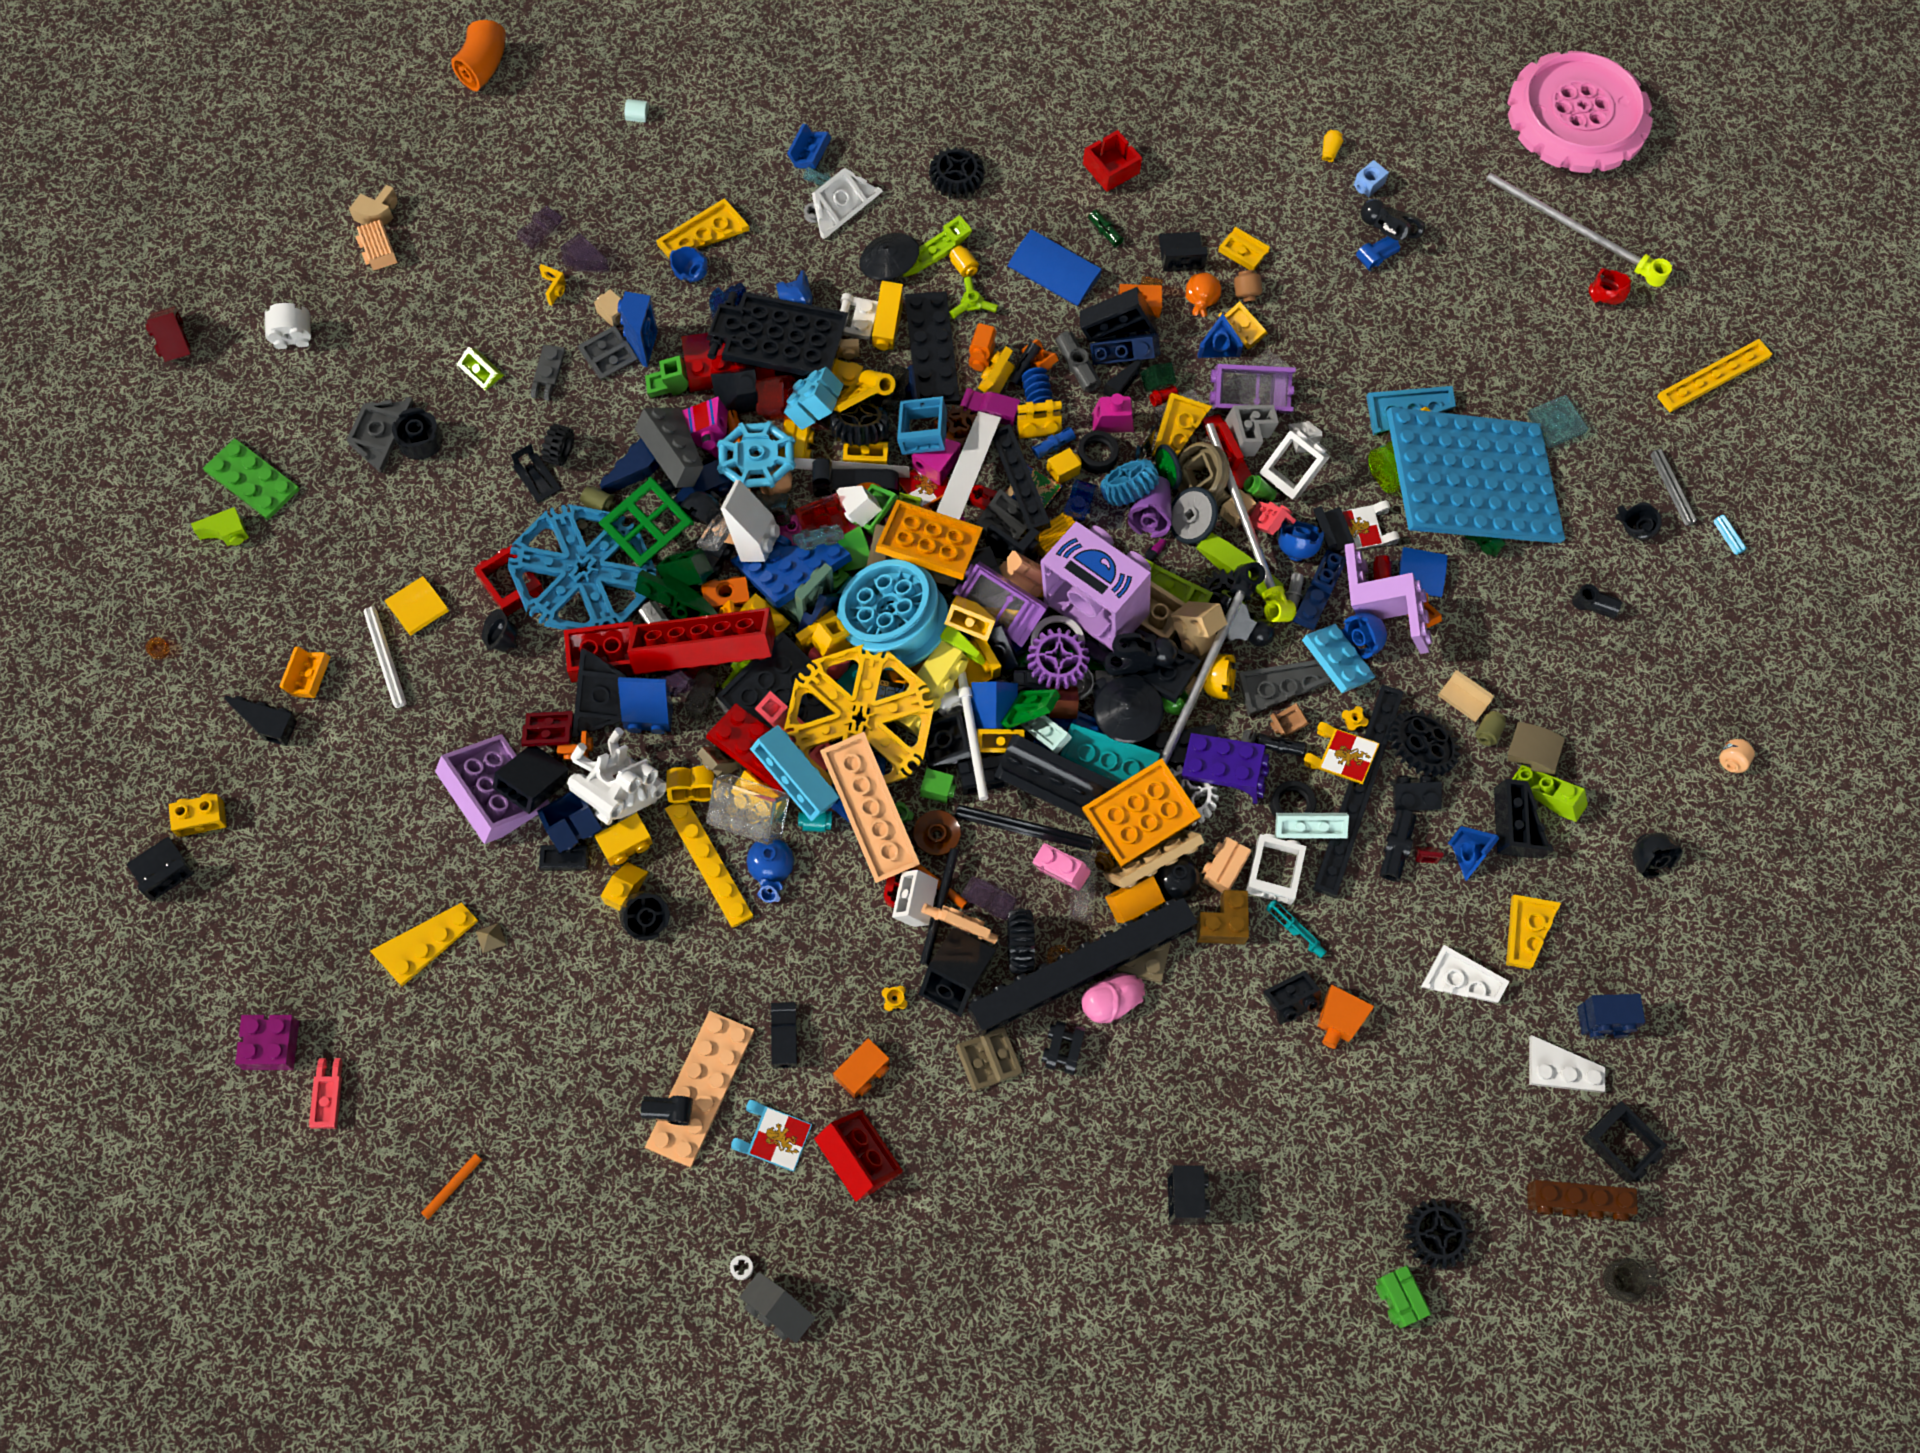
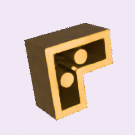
[1197,890,1249,945]

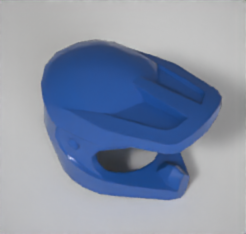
[776,270,813,305]

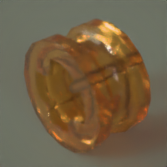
[146,637,170,660]

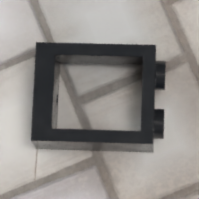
[1582,1101,1667,1183]

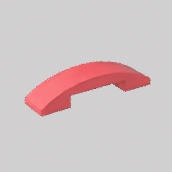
[754,691,831,771]

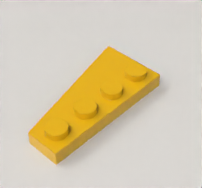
[656,198,750,259]

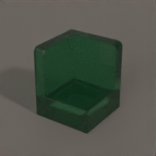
[1140,362,1177,392]

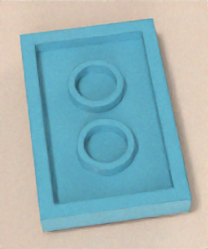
[1302,624,1376,693]

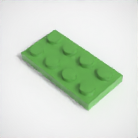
[203,438,300,520]

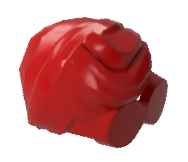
[1588,268,1631,305]

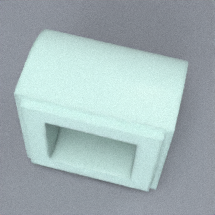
[625,99,649,123]

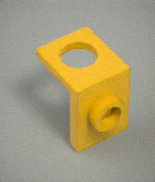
[539,264,566,305]

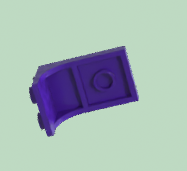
[1181,733,1270,804]

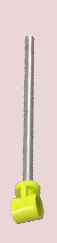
[1486,172,1672,287]
[1205,423,1296,622]

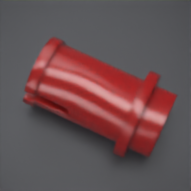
[1149,385,1179,407]

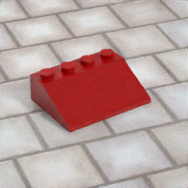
[681,333,776,392]

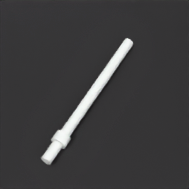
[958,672,988,801]

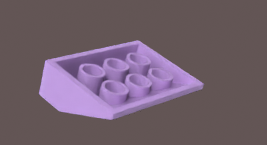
[435,734,550,844]

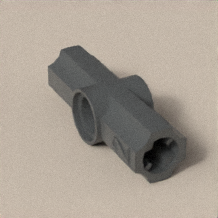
[1055,331,1101,393]

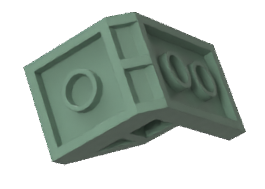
[764,563,834,627]

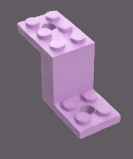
[1345,543,1432,654]

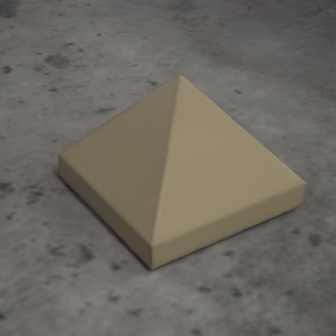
[476,923,506,954]

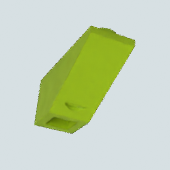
[1512,765,1588,822]

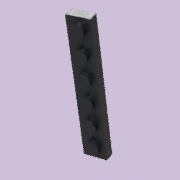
[992,424,1051,531]

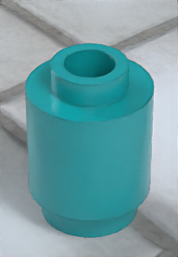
[798,811,832,832]

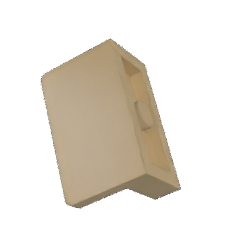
[1438,670,1494,722]

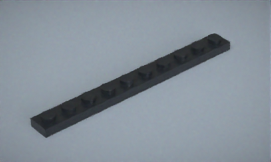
[1313,684,1404,898]

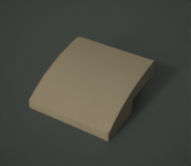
[1508,722,1565,774]
[955,1027,1023,1092]

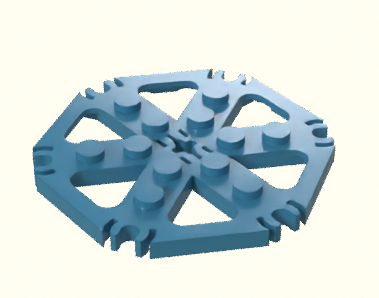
[508,504,656,630]

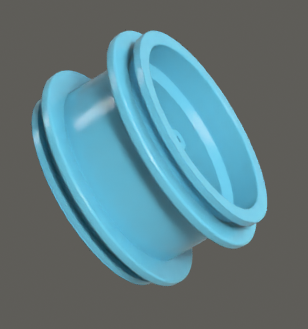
[837,559,949,670]

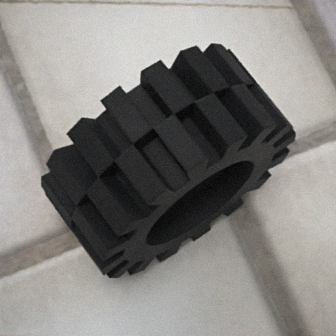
[541,423,575,467]

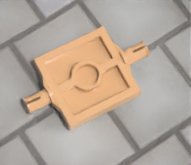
[921,903,998,944]

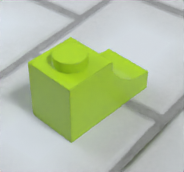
[191,507,249,546]

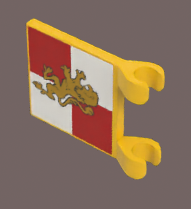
[1304,722,1379,785]

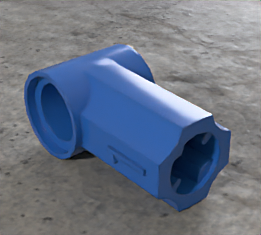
[1356,236,1401,271]

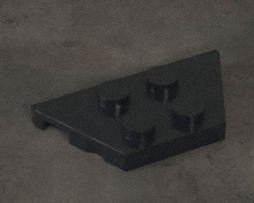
[572,648,626,738]

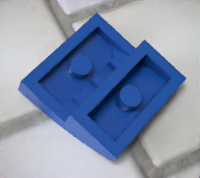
[1399,547,1448,598]

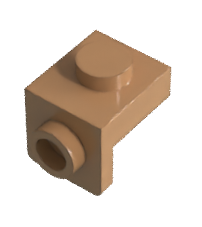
[1270,703,1310,738]

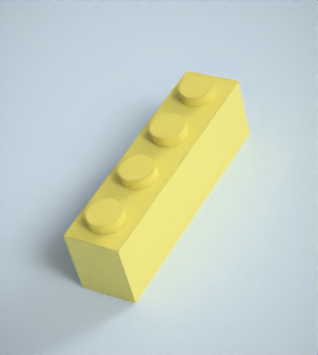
[894,641,969,736]

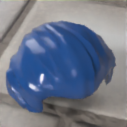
[670,246,708,283]

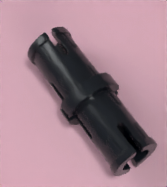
[1008,341,1042,386]
[1257,733,1305,757]

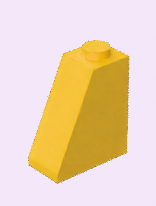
[872,281,903,351]

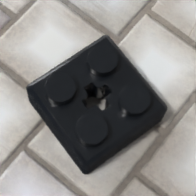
[924,711,972,771]

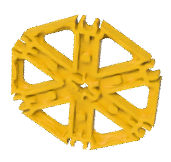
[784,644,934,792]

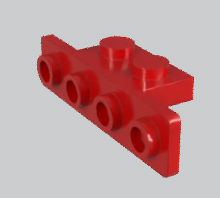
[1201,414,1252,490]

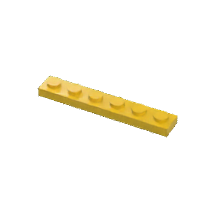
[1657,339,1772,413]
[665,802,753,929]

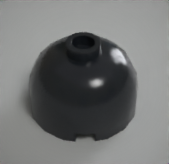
[680,491,724,532]
[1632,832,1683,879]
[1153,856,1200,902]
[619,891,670,941]

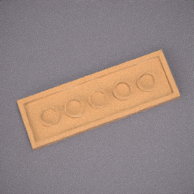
[820,732,920,883]
[645,1011,755,1168]

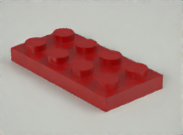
[706,703,784,794]

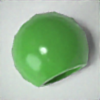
[1161,690,1189,715]

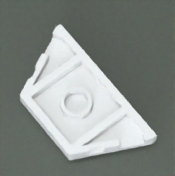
[812,168,883,239]

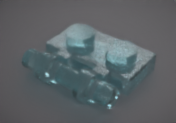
[792,524,844,550]

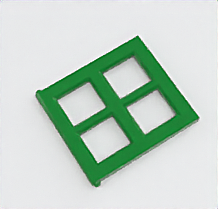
[598,477,694,568]

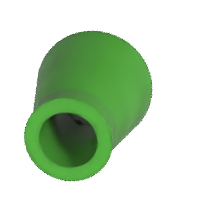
[1243,475,1277,502]

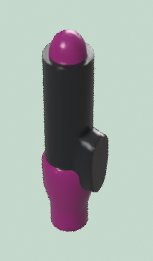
[1145,538,1166,562]

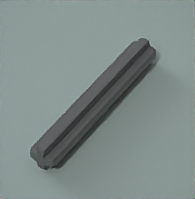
[1650,449,1697,526]

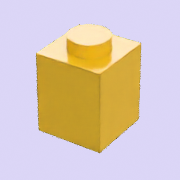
[1046,448,1082,484]

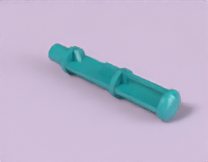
[1266,900,1327,959]

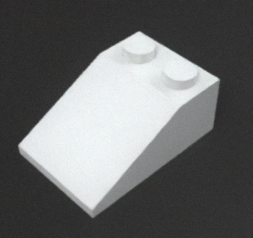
[721,480,780,562]

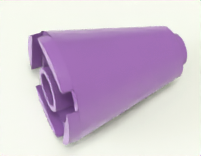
[1128,476,1172,538]

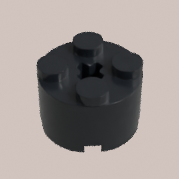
[392,408,442,460]

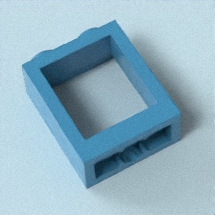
[897,396,947,455]

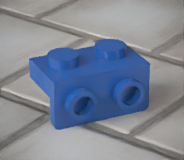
[787,124,832,168]

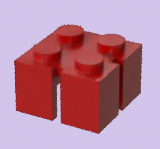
[1083,130,1142,192]

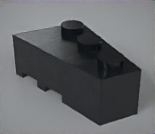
[1079,287,1157,342]

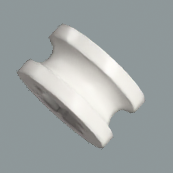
[730,1255,754,1280]

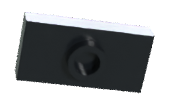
[987,623,1021,672]
[539,845,590,871]

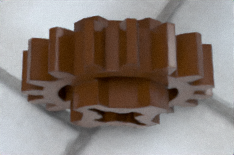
[934,405,977,451]

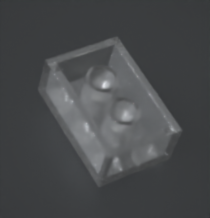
[706,773,790,845]

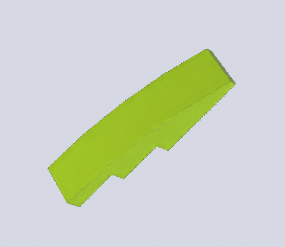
[1196,532,1284,598]

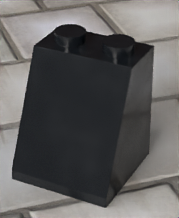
[918,927,996,1017]

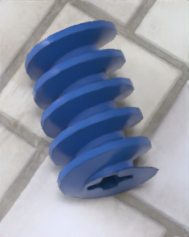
[1022,367,1055,414]

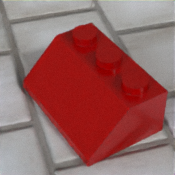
[564,621,640,683]
[814,1109,904,1202]

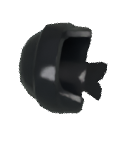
[1615,502,1662,540]

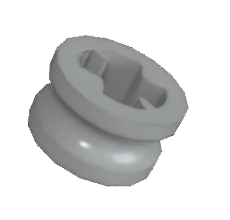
[804,203,818,223]

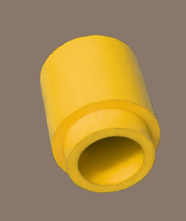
[949,245,979,277]

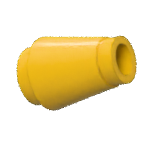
[1322,130,1344,163]

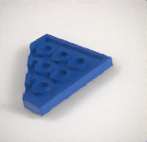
[731,543,852,609]

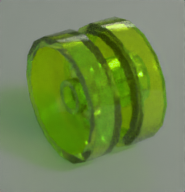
[1368,441,1401,494]

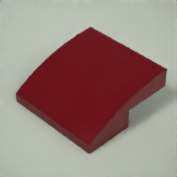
[521,711,574,747]

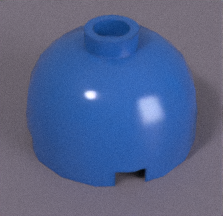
[1278,521,1324,561]
[1342,612,1387,659]
[746,836,794,882]

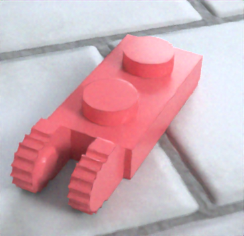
[309,1058,342,1129]

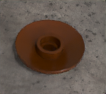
[913,810,961,856]

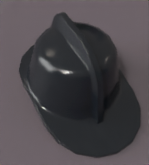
[481,609,518,652]

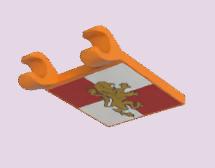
[899,469,949,511]

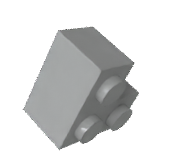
[1225,405,1279,457]

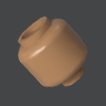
[1234,270,1263,302]

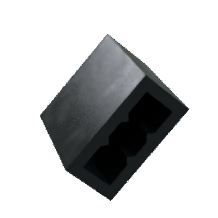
[492,746,569,814]

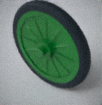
[1155,444,1182,490]

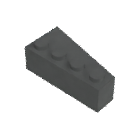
[635,408,704,488]

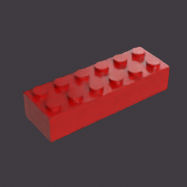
[627,607,776,674]

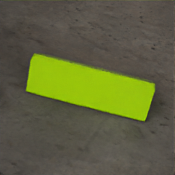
[457,347,504,390]

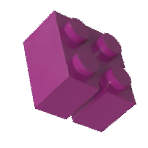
[235,1015,300,1070]

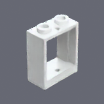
[1259,429,1330,500]
[1245,834,1307,905]

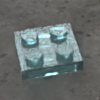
[1527,395,1589,448]

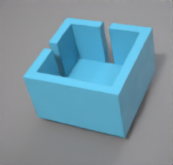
[784,367,844,430]

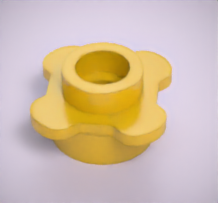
[1342,706,1369,731]
[882,986,908,1011]

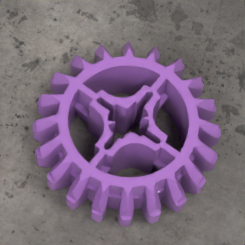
[1027,628,1090,690]

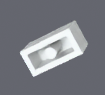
[892,870,938,927]

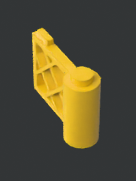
[834,370,896,412]

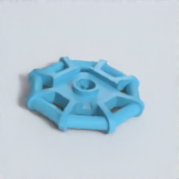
[717,421,796,488]

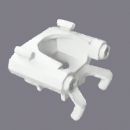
[567,727,666,825]

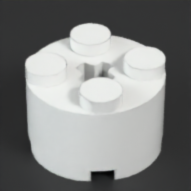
[265,303,311,349]

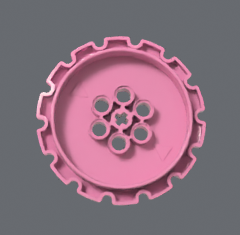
[1507,51,1653,173]

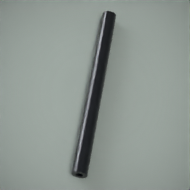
[920,848,959,966]

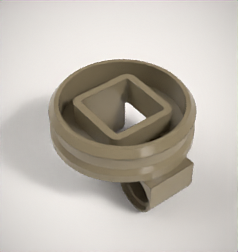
[1177,441,1232,507]

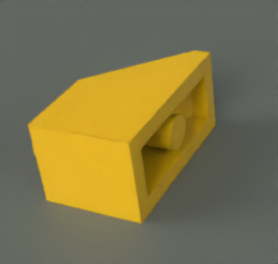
[944,595,996,641]
[601,862,649,911]

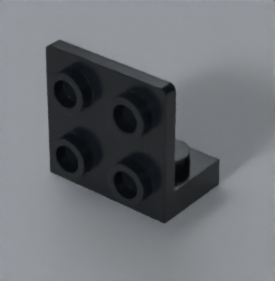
[1158,232,1208,271]
[127,837,194,902]

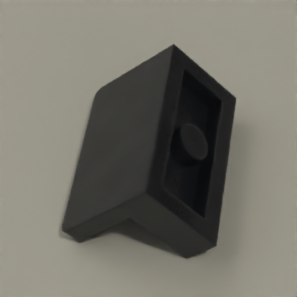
[1313,506,1355,553]

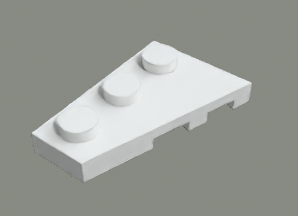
[1421,945,1510,1003]
[1529,1035,1605,1093]

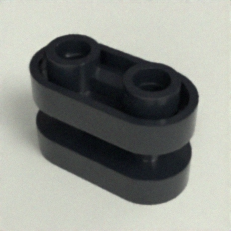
[1041,1020,1085,1076]

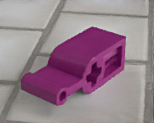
[960,388,1020,427]

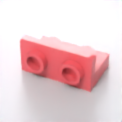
[1249,501,1296,535]

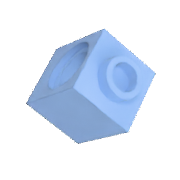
[1354,160,1389,198]

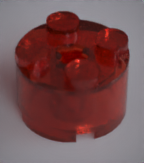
[756,375,796,421]

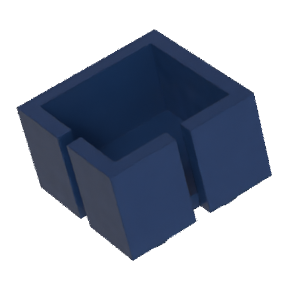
[537,792,602,853]
[1577,994,1645,1039]

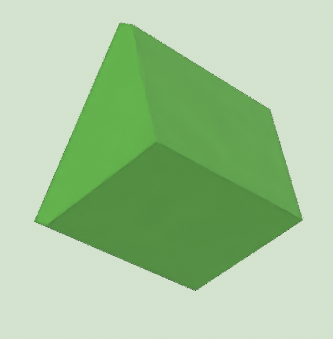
[846,484,900,538]

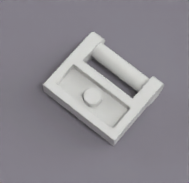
[840,293,878,340]

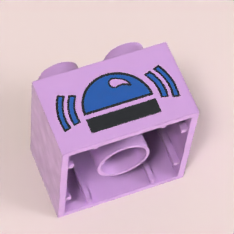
[1041,521,1151,652]

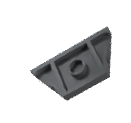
[347,397,414,473]

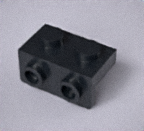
[1390,774,1442,811]

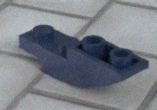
[1293,550,1346,631]

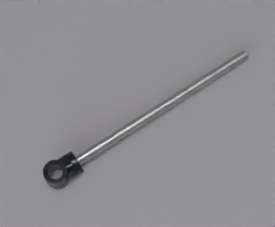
[1160,562,1266,765]

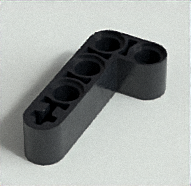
[812,458,899,497]

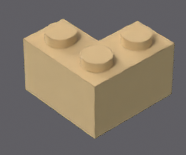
[1171,601,1228,656]

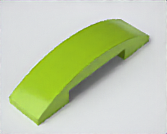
[902,215,972,277]
[1146,559,1214,603]

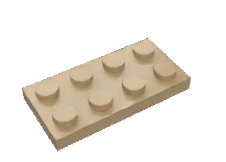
[1103,829,1204,889]

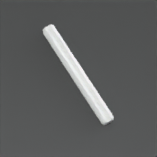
[363,606,407,708]

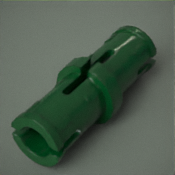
[1088,209,1124,248]

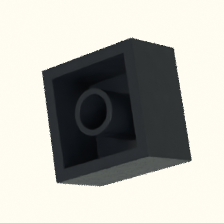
[1167,1165,1210,1225]

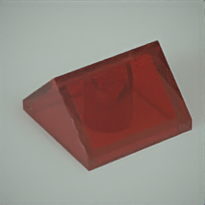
[794,493,851,545]

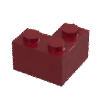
[145,306,192,362]

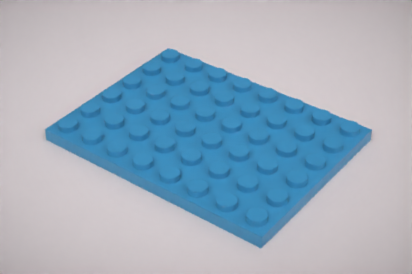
[1386,407,1565,543]

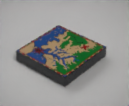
[1004,463,1063,511]

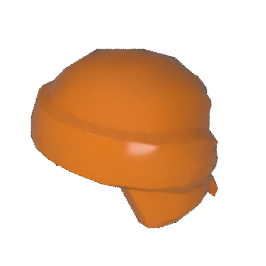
[1185,273,1222,317]

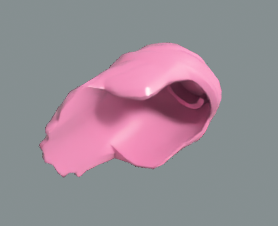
[1081,973,1145,1024]

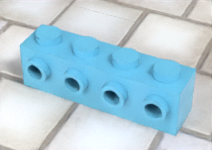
[750,725,840,822]

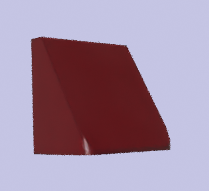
[1415,845,1444,864]

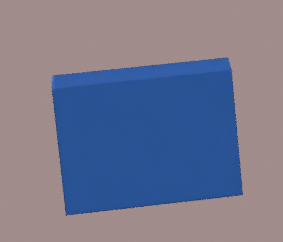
[971,681,1018,730]

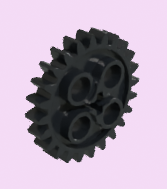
[1388,709,1461,778]

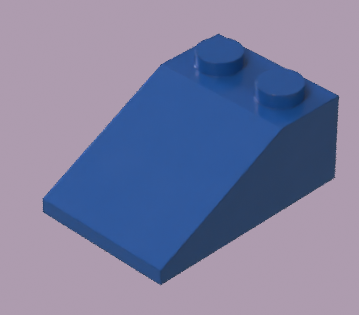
[618,677,673,734]

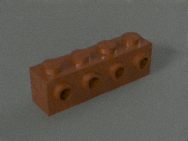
[1527,1180,1638,1222]

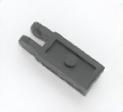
[531,344,566,400]

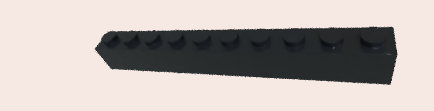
[968,898,1198,1037]

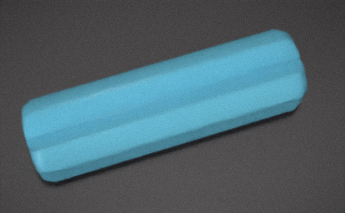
[1714,514,1747,555]

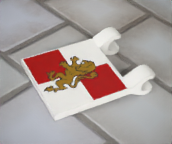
[1340,500,1399,553]

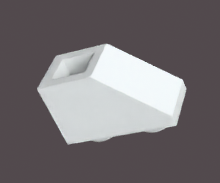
[836,485,882,527]

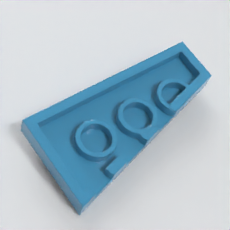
[1366,386,1456,436]

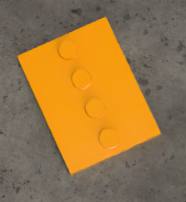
[875,499,983,580]
[1082,758,1201,868]

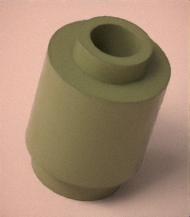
[580,486,615,512]
[1475,711,1506,746]

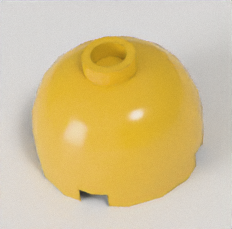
[1203,654,1236,700]

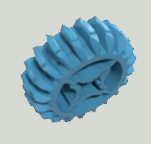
[1100,459,1160,506]

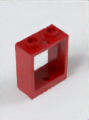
[473,545,544,616]

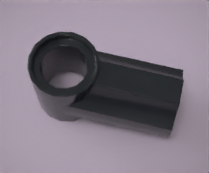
[1572,584,1622,619]
[641,1096,693,1126]

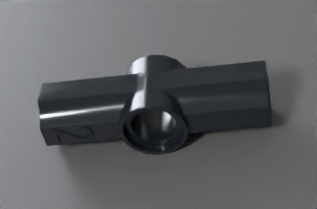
[1379,809,1417,882]

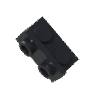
[1263,971,1322,1025]

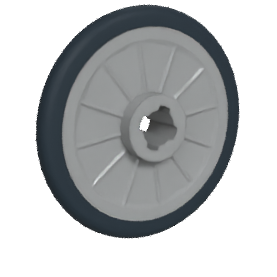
[1170,487,1218,544]

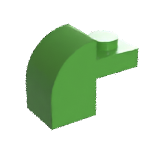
[645,355,688,398]

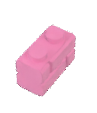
[1033,843,1091,891]

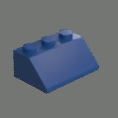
[618,291,658,367]

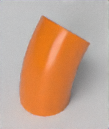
[451,20,506,92]

